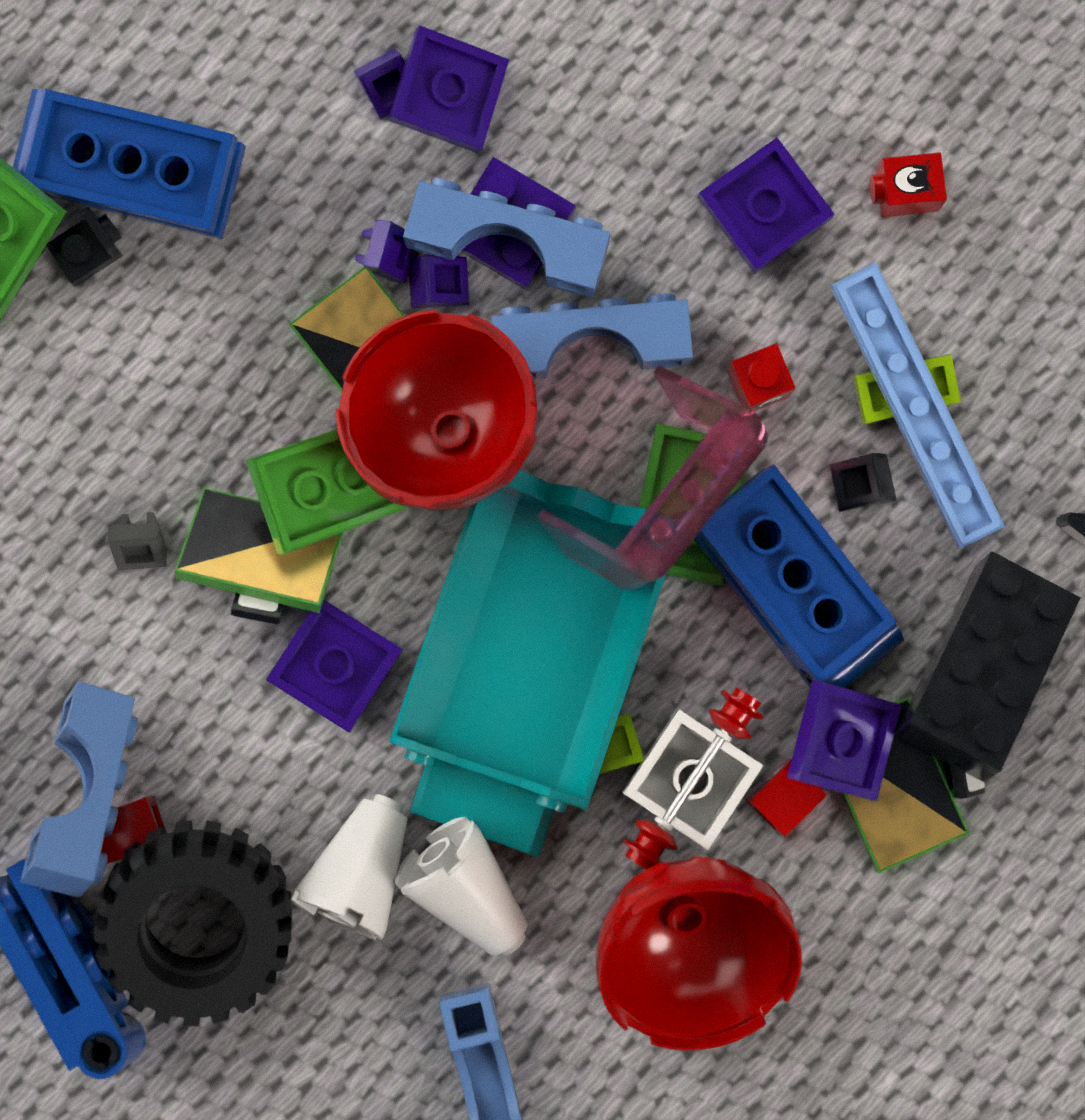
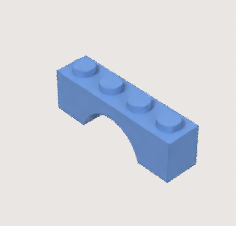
[403,178,611,299]
[492,294,693,379]
[20,681,138,898]
[439,983,523,1120]

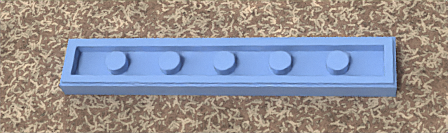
[829,263,1005,549]

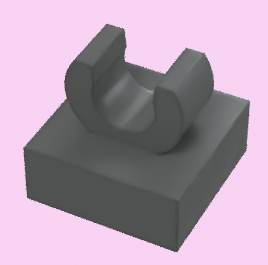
[108,512,167,570]

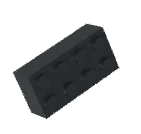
[894,551,1081,782]

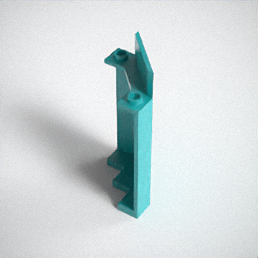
[389,470,682,857]

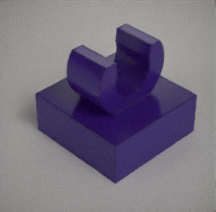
[355,219,415,283]

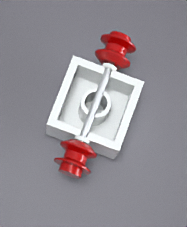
[622,687,764,870]

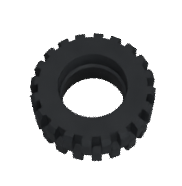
[94,820,293,1026]

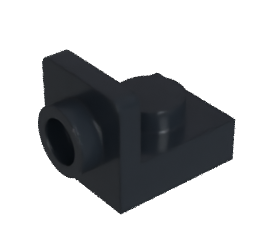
[46,206,123,287]

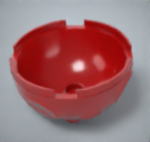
[336,309,538,511]
[596,856,802,1051]

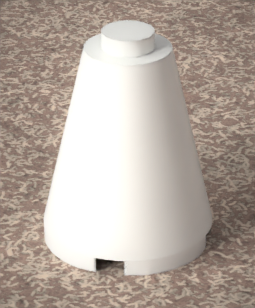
[290,794,408,940]
[394,817,528,956]

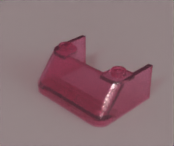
[537,365,768,590]

